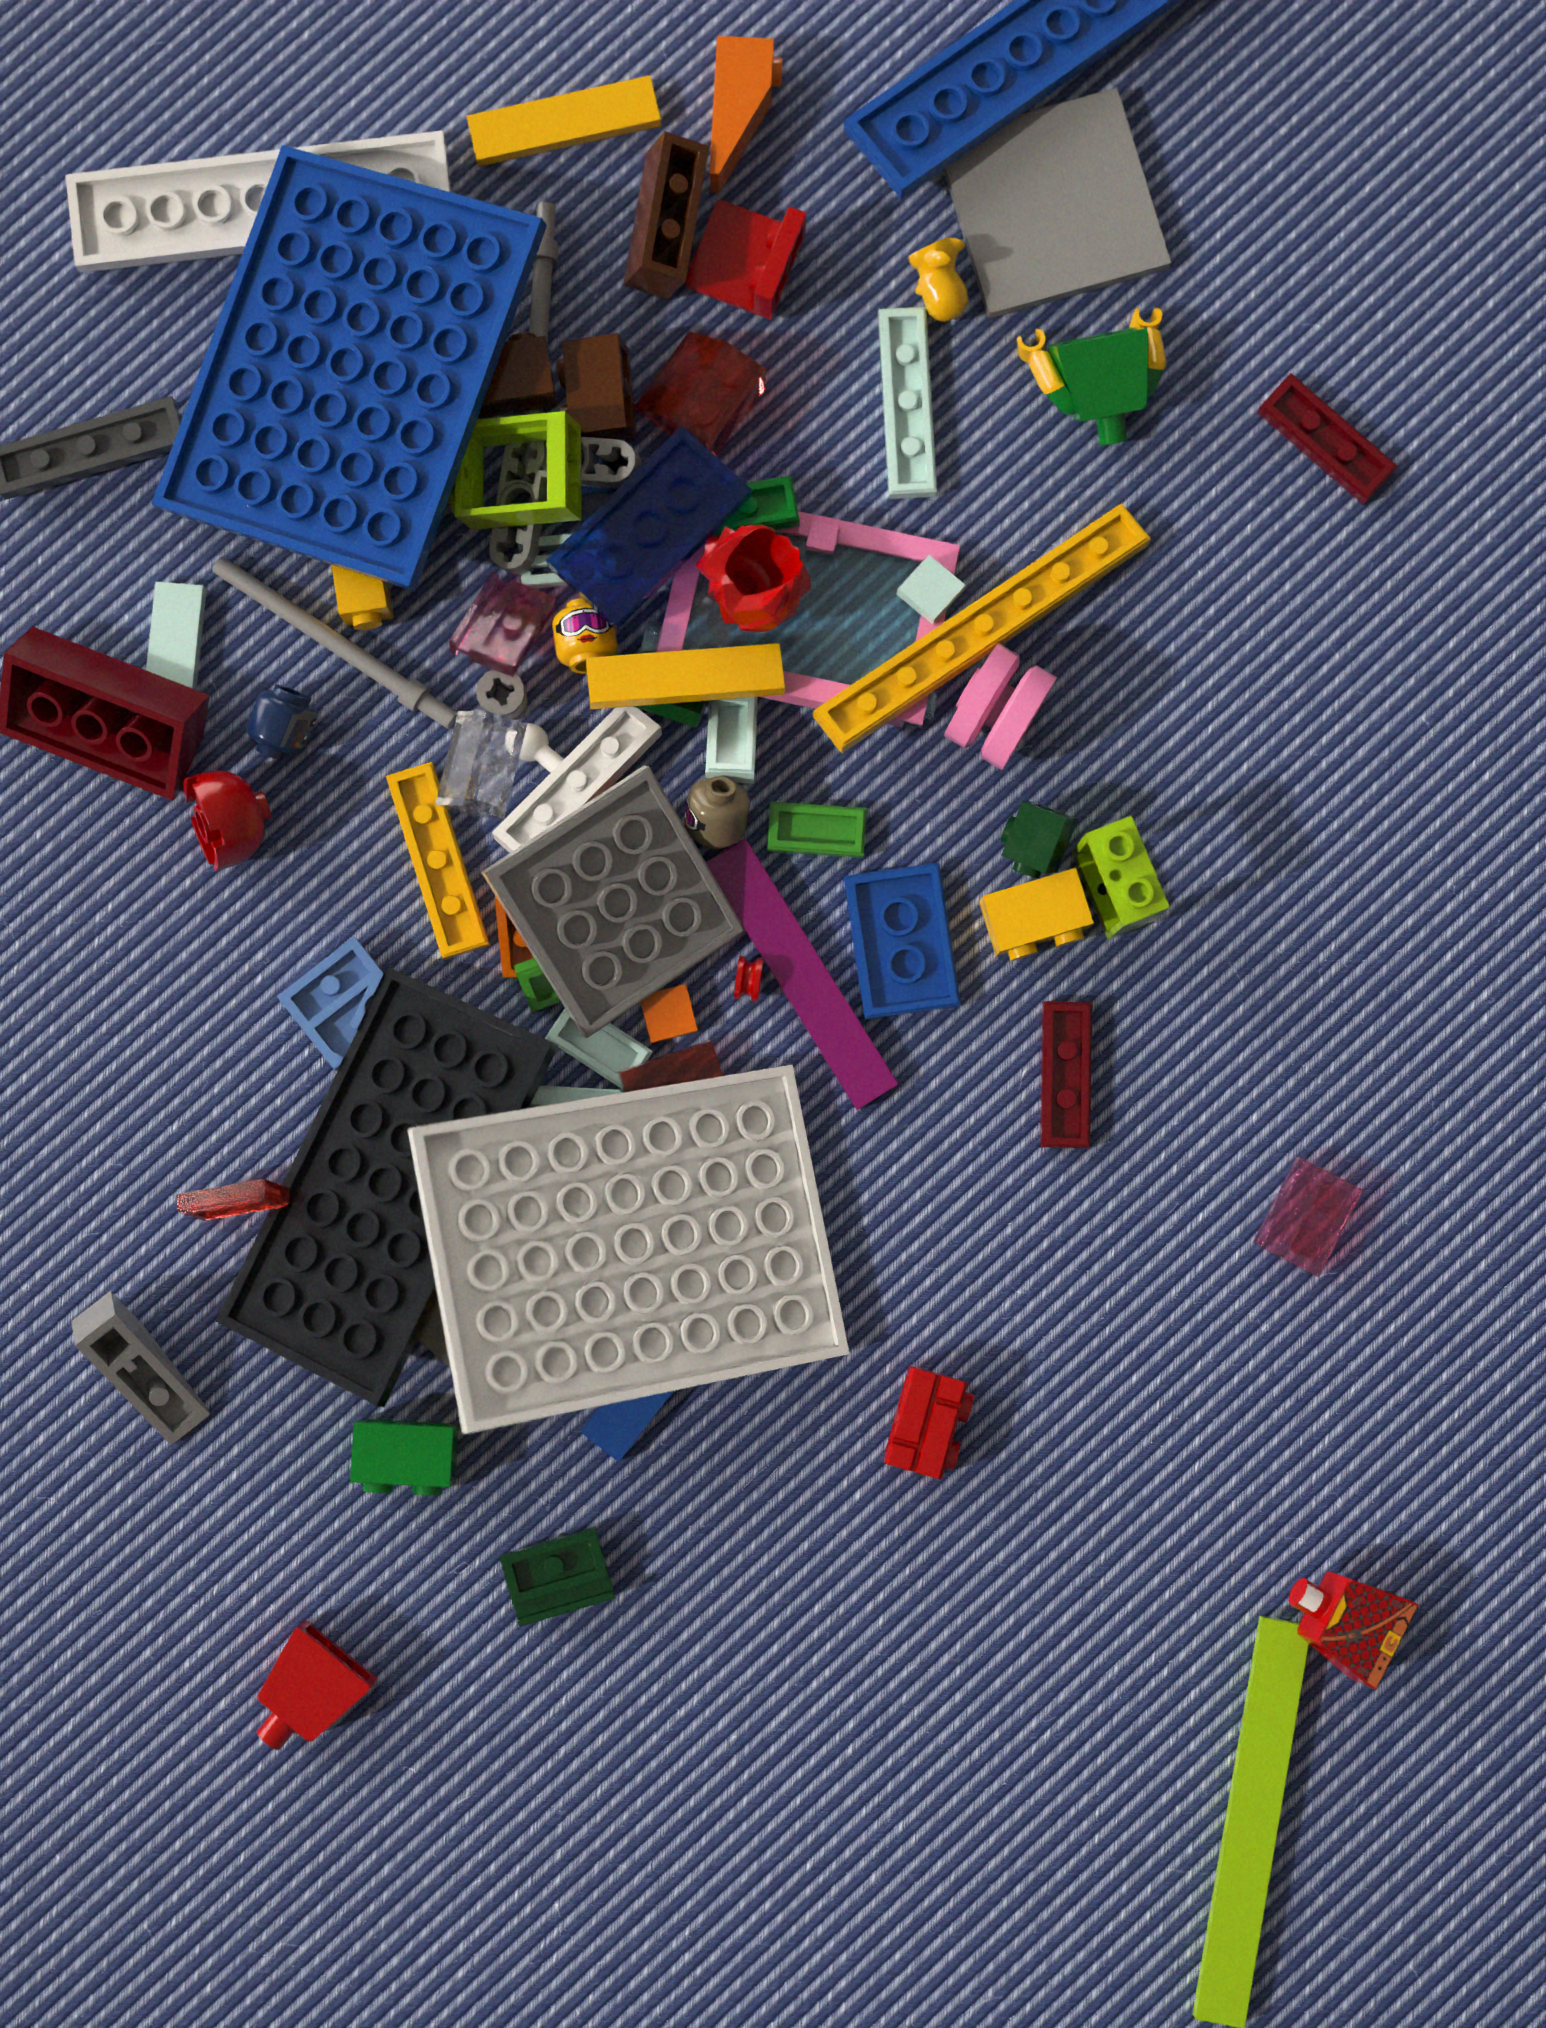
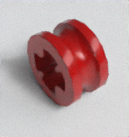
[734,956,763,1002]

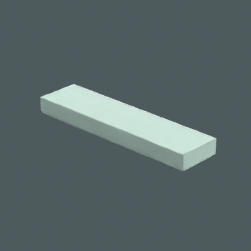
[878,307,937,499]

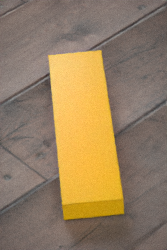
[467,75,661,167]
[586,643,785,710]
[386,762,490,960]

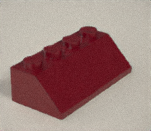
[0,626,210,801]

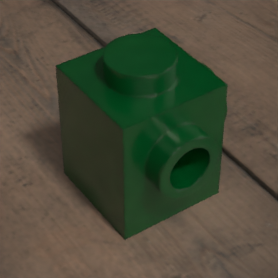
[1001,801,1078,879]

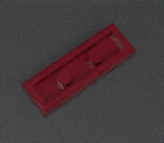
[1257,373,1398,505]
[1040,1001,1092,1149]

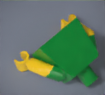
[1017,308,1167,445]

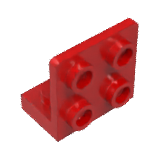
[685,200,806,320]

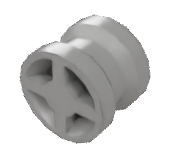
[476,668,528,723]

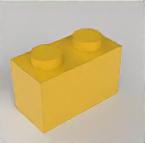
[979,868,1094,961]

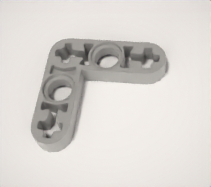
[490,437,642,575]

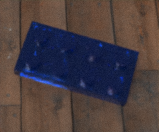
[546,426,752,630]

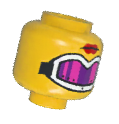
[552,598,618,674]

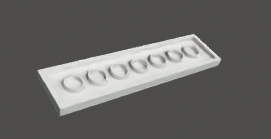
[66,130,451,273]

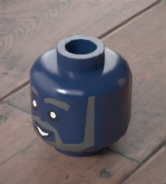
[246,685,317,760]

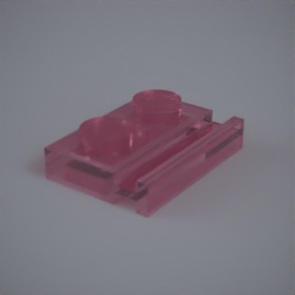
[449,572,555,677]
[1252,1157,1363,1277]

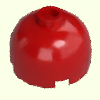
[183,770,271,871]

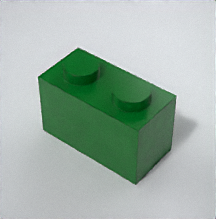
[350,1419,459,1496]

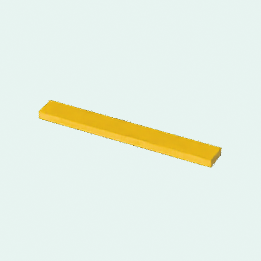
[813,503,1151,754]

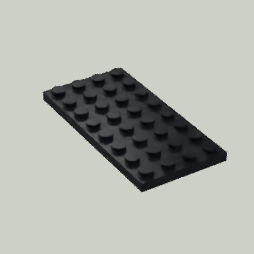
[215,967,558,1407]

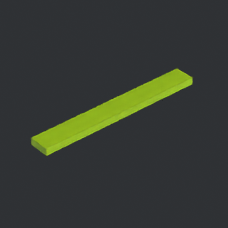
[1192,1615,1309,2028]

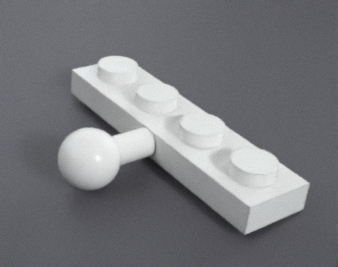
[492,706,662,853]

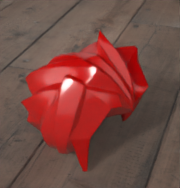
[696,525,811,632]

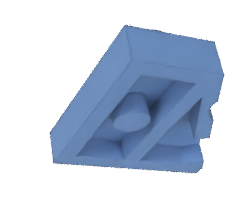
[277,936,385,1071]

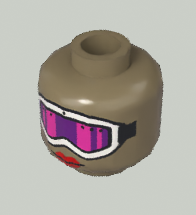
[684,776,750,849]

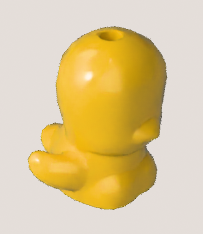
[908,237,969,322]

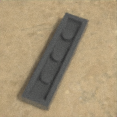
[0,396,181,500]

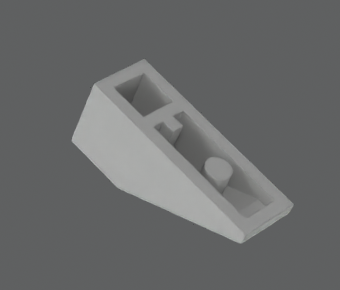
[71,1291,210,1445]

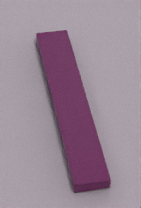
[706,838,898,1111]

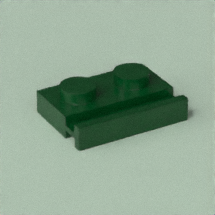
[499,1526,616,1627]

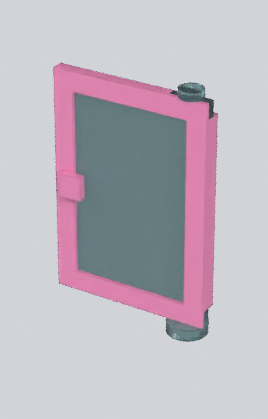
[640,489,960,728]

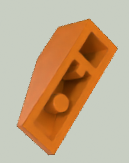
[709,36,783,193]

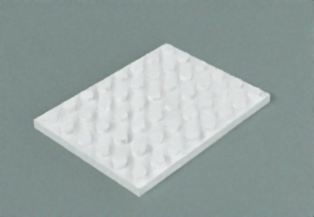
[408,1065,850,1434]

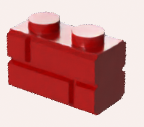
[883,1365,974,1480]

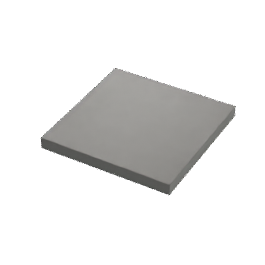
[943,88,1171,319]
[481,765,746,1038]

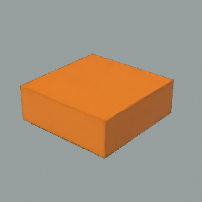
[641,984,698,1044]

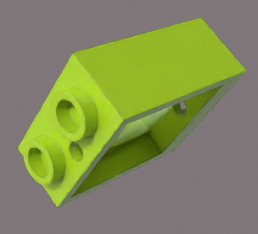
[449,411,582,530]
[1071,816,1170,940]

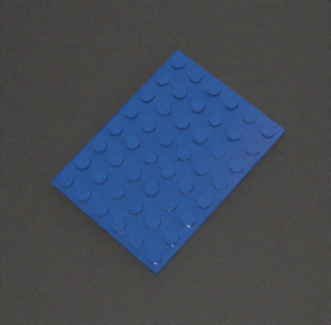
[152,145,547,591]

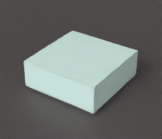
[896,555,966,625]

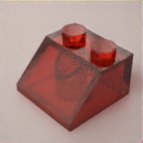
[634,331,766,463]

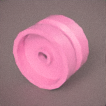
[944,643,1057,770]

